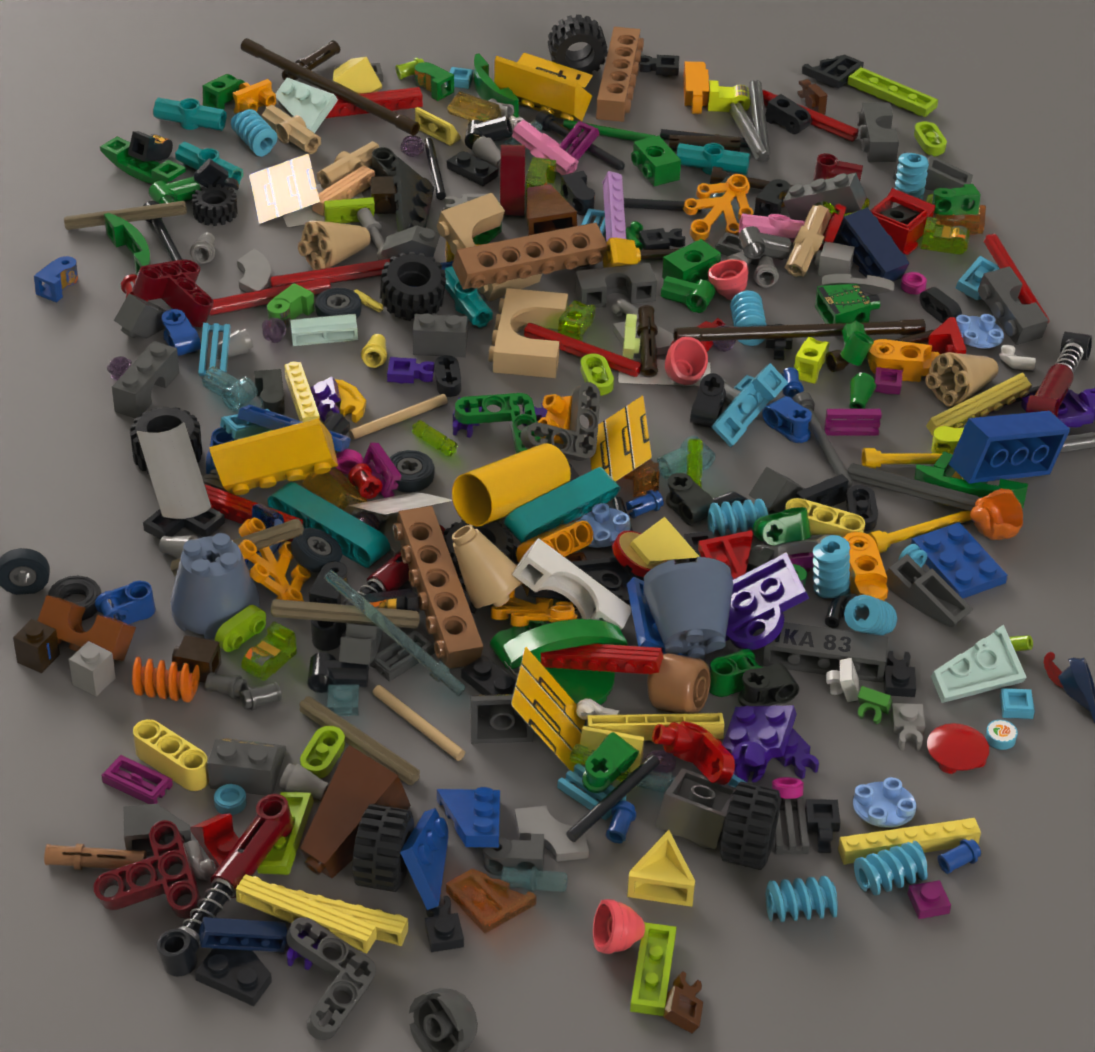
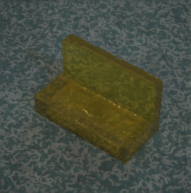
[447,91,502,122]
[302,467,367,511]

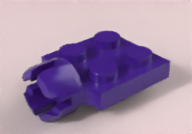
[1021,388,1095,428]
[722,705,797,783]

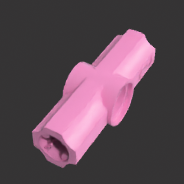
[512,120,579,175]
[739,214,805,243]

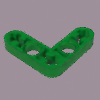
[454,393,540,454]

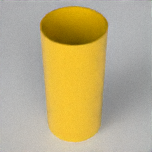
[452,443,571,527]

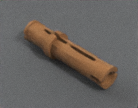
[44,843,146,870]

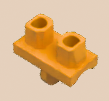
[233,79,276,114]
[538,394,572,444]

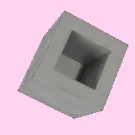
[815,241,855,277]
[69,641,116,697]

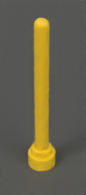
[861,448,953,469]
[868,510,972,554]

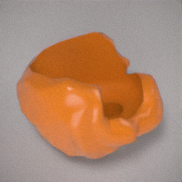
[970,488,1023,540]

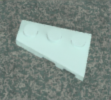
[275,78,338,133]
[931,625,1027,703]

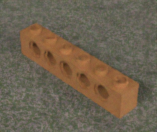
[596,27,644,122]
[452,223,608,289]
[393,506,483,669]

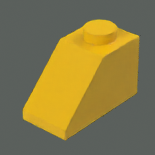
[602,237,641,268]

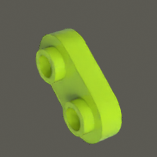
[914,121,947,157]
[580,354,614,396]
[215,605,266,652]
[300,726,345,779]

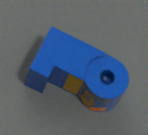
[34,256,78,303]

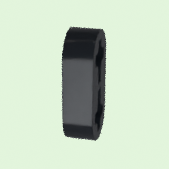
[919,287,962,323]
[435,355,461,397]

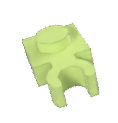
[622,314,640,360]

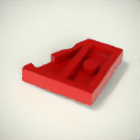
[698,530,753,580]

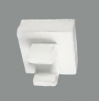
[826,658,859,702]

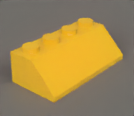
[494,56,592,122]
[209,418,338,495]

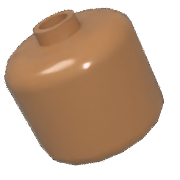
[647,653,711,714]

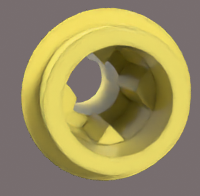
[361,334,387,368]

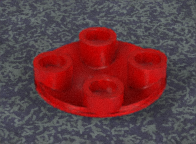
[927,723,989,774]

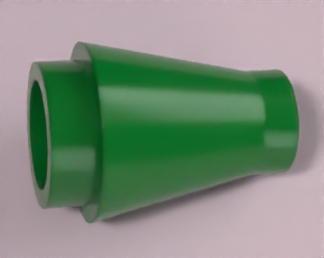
[849,373,876,409]

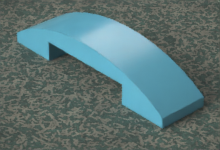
[712,363,788,447]

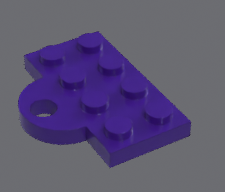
[725,553,809,650]

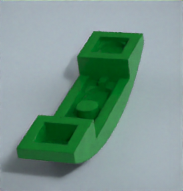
[474,53,519,118]
[100,136,186,184]
[104,213,151,275]
[914,464,1028,508]
[503,619,628,668]

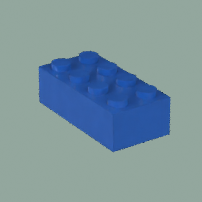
[949,411,1070,484]

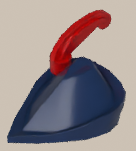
[1044,652,1095,723]

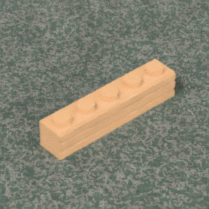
[312,165,375,216]

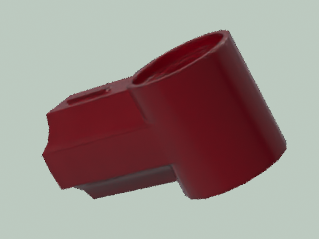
[813,153,863,181]

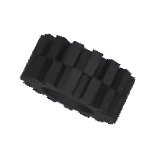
[192,184,238,226]

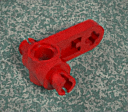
[652,721,735,785]

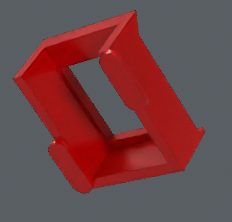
[870,188,935,255]

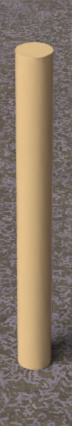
[349,394,448,440]
[373,685,465,761]

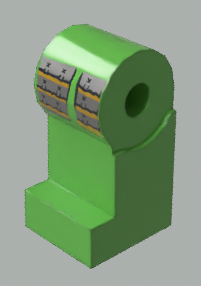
[267,283,315,329]

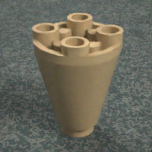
[298,220,371,270]
[925,352,999,407]
[452,525,523,608]

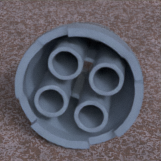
[170,533,260,639]
[643,557,734,660]

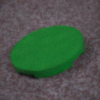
[545,667,615,705]

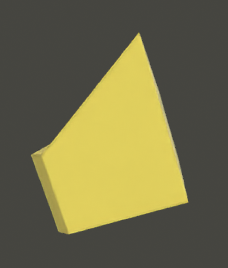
[333,57,382,94]
[630,517,700,565]
[627,830,695,907]

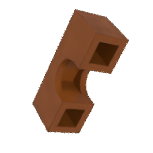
[37,595,136,661]

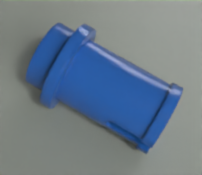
[782,367,804,398]
[626,490,664,519]
[606,801,636,843]
[937,839,981,874]

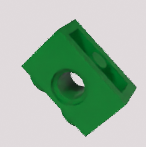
[631,135,681,187]
[662,239,721,283]

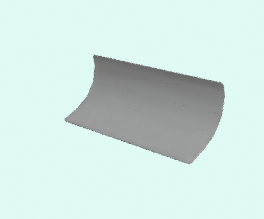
[137,422,211,519]

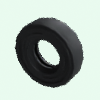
[48,575,101,621]

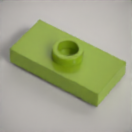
[324,197,375,223]

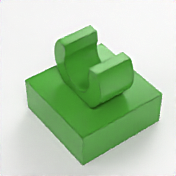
[858,686,893,724]

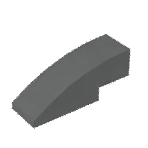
[893,152,973,191]
[886,554,973,627]
[339,623,385,665]

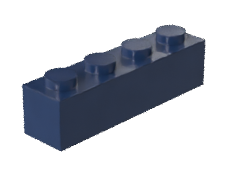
[199,917,288,952]

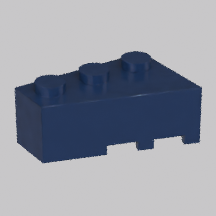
[833,207,909,281]

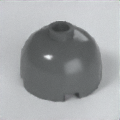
[409,988,478,1052]

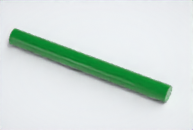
[563,119,656,141]

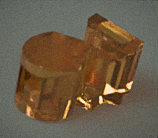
[623,459,660,497]

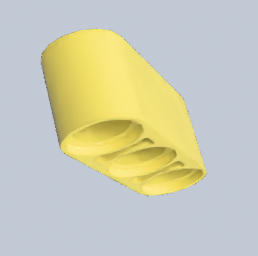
[785,498,865,547]
[133,719,209,791]

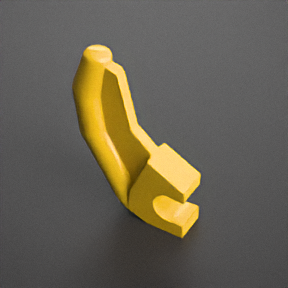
[335,379,366,423]

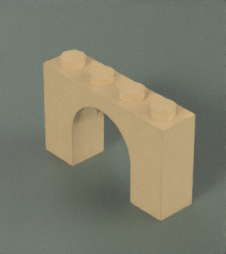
[437,193,542,302]
[489,288,568,378]

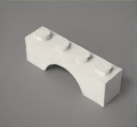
[512,538,632,630]

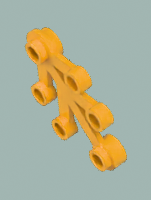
[683,174,753,241]
[238,518,311,602]
[491,589,578,627]

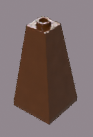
[527,184,577,236]
[300,745,411,879]

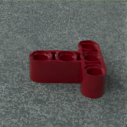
[500,145,525,216]
[132,259,214,327]
[93,820,202,919]

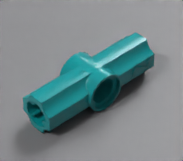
[153,97,227,131]
[175,141,243,184]
[676,143,750,175]
[445,266,493,328]

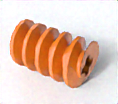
[132,657,200,702]

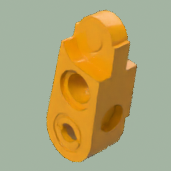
[683,61,709,114]
[867,339,940,382]
[843,532,888,601]

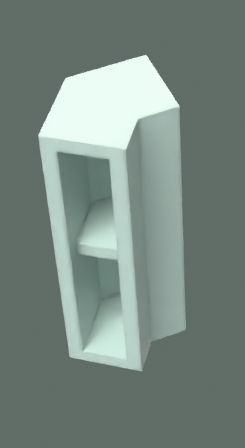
[290,314,358,346]

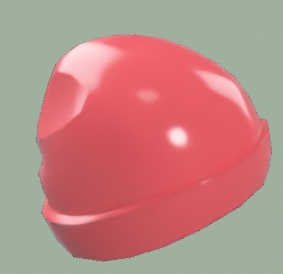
[708,259,749,301]
[664,336,708,385]
[593,899,645,954]

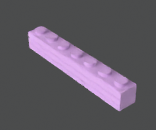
[602,171,626,242]

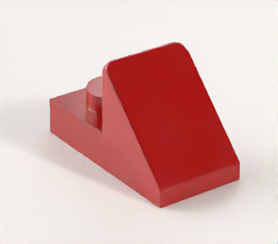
[928,317,967,354]
[190,814,239,869]

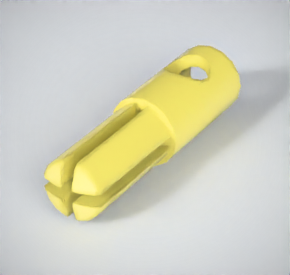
[354,289,383,313]

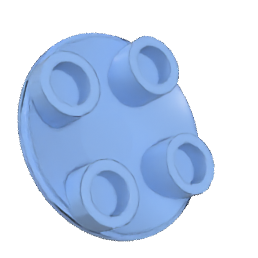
[956,314,1004,348]
[576,503,631,548]
[853,777,917,828]

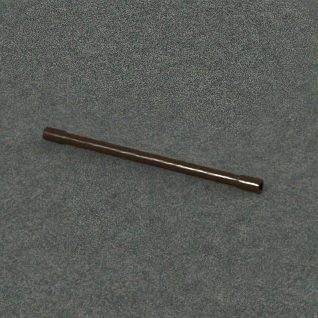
[241,38,420,136]
[673,319,926,342]

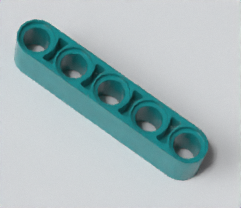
[504,467,620,543]
[267,481,391,568]

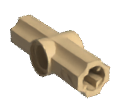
[261,105,321,154]
[317,141,379,189]
[784,205,832,277]

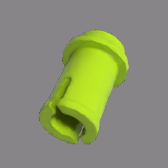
[395,57,424,80]

